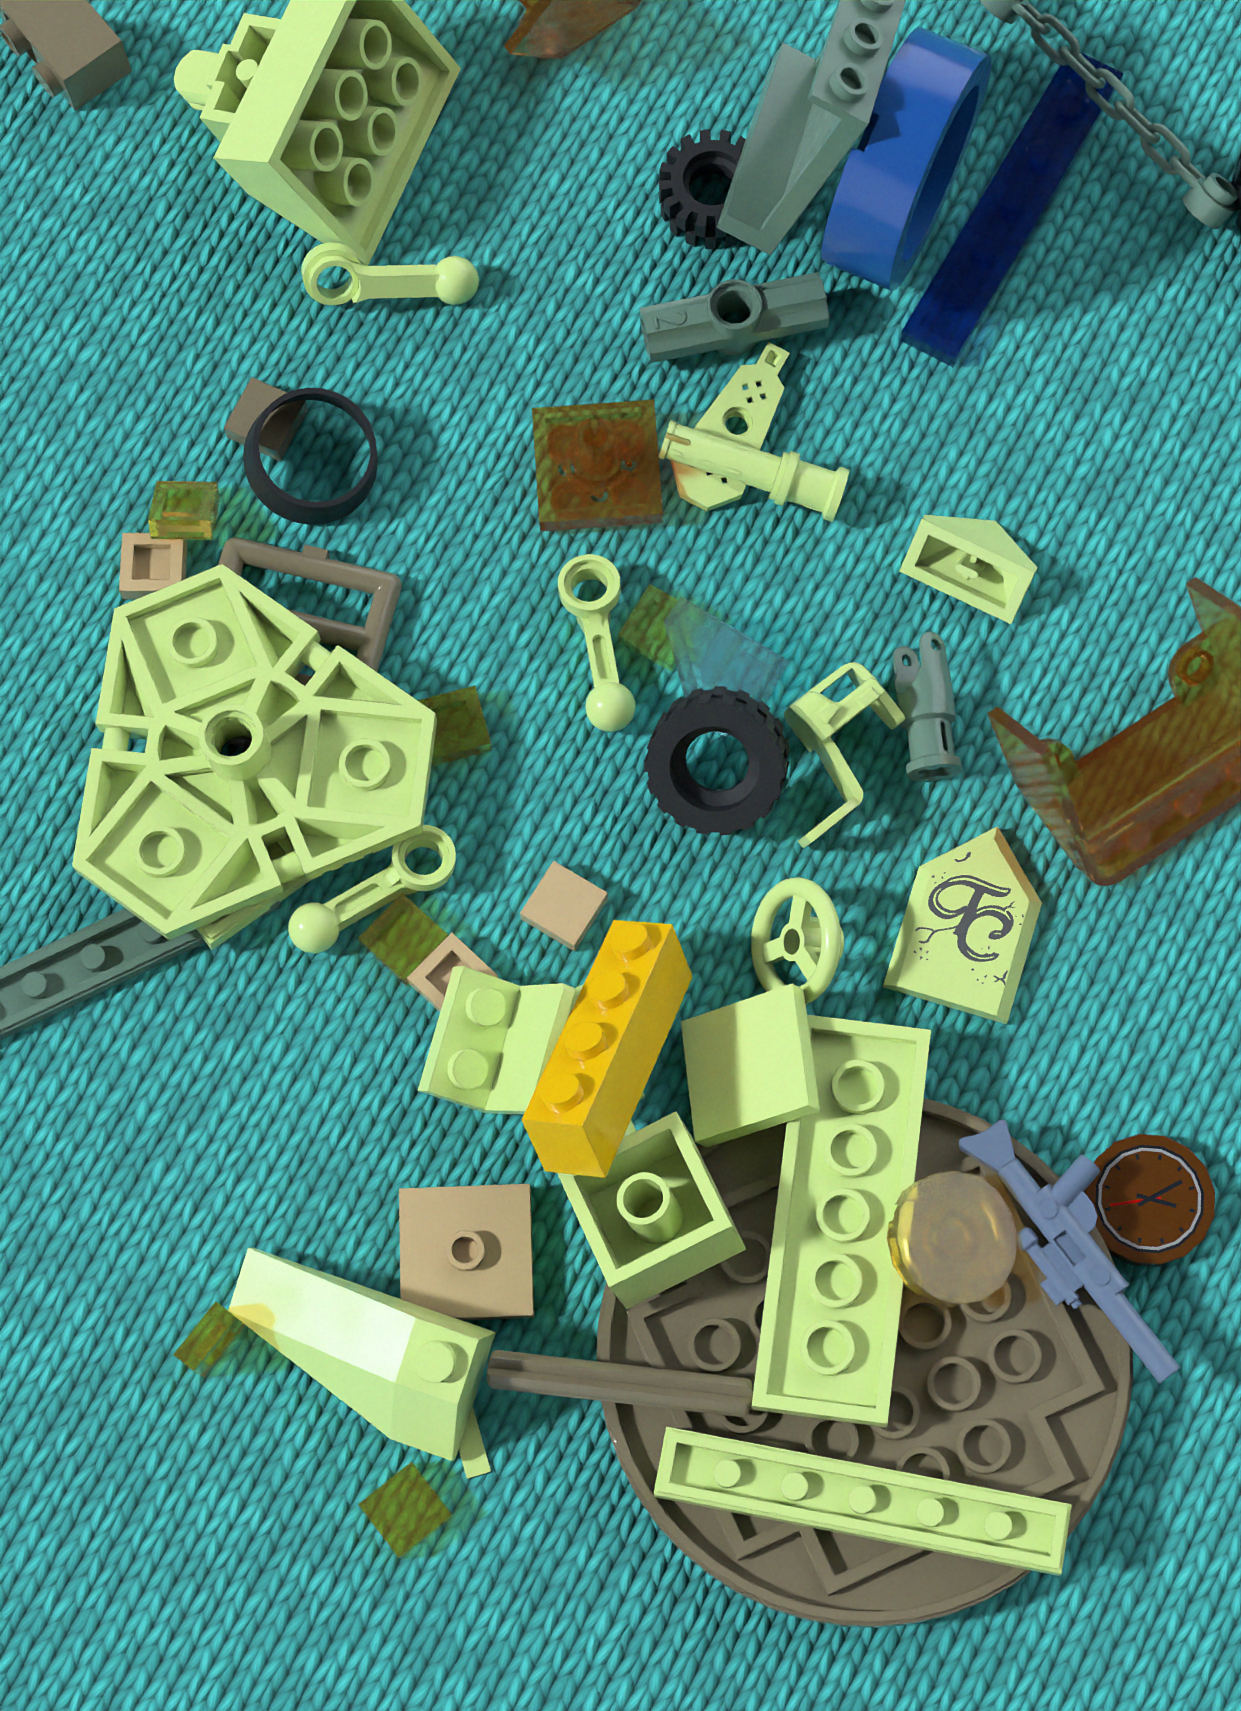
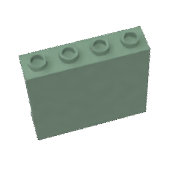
[717,0,906,255]

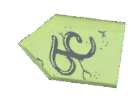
[883,826,1042,1024]

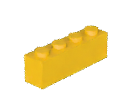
[521,920,693,1178]

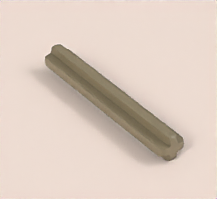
[487,1350,754,1417]

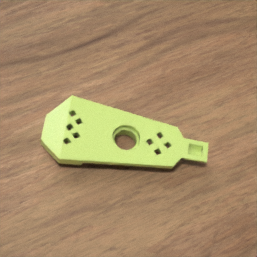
[671,342,790,512]

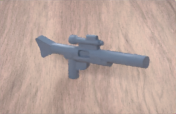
[959,1119,1181,1384]

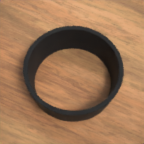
[243,388,378,525]

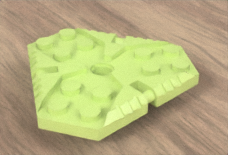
[72,564,437,940]

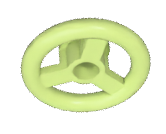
[751,877,844,1004]

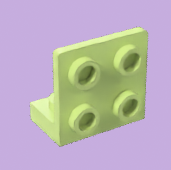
[418,966,575,1115]

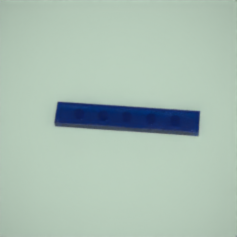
[900,52,1124,368]

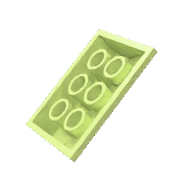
[213,0,461,266]

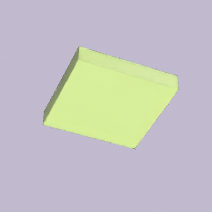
[681,983,820,1148]

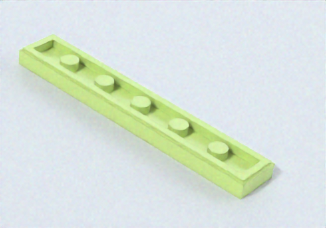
[654,1427,1072,1576]

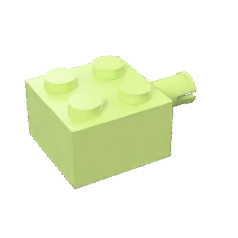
[557,1111,746,1309]

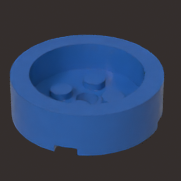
[821,27,992,291]

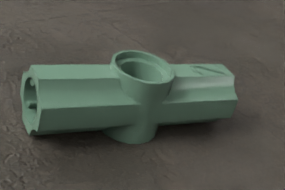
[639,272,829,363]

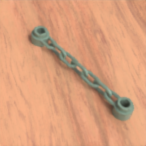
[979,0,1239,229]

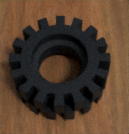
[659,129,746,249]

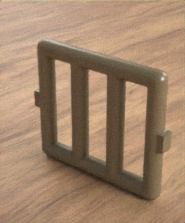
[218,537,402,752]

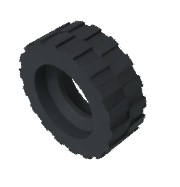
[644,686,790,836]

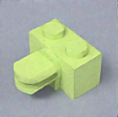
[174,13,281,142]

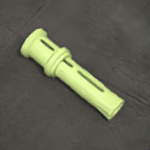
[658,420,849,522]

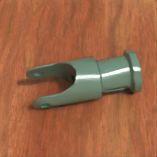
[893,631,962,782]

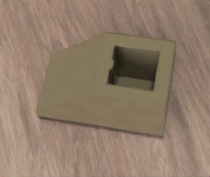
[0,0,132,111]

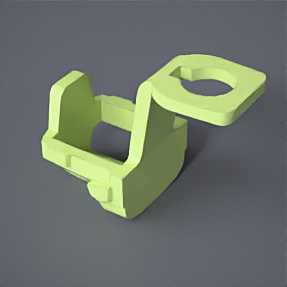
[784,662,905,848]

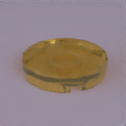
[887,1170,1018,1307]

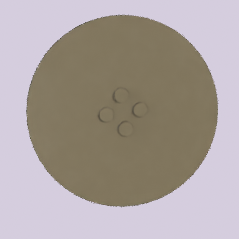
[596,1098,1133,1628]

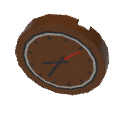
[1084,1134,1215,1267]

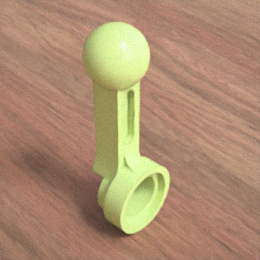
[301,242,479,305]
[558,554,636,732]
[288,825,456,953]

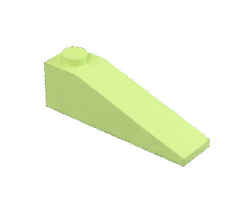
[228,1247,496,1461]

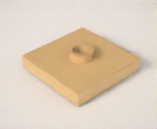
[399,1184,534,1321]

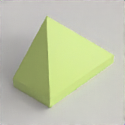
[899,515,1038,624]

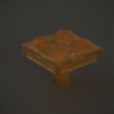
[532,399,663,532]

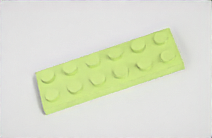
[752,1015,931,1428]

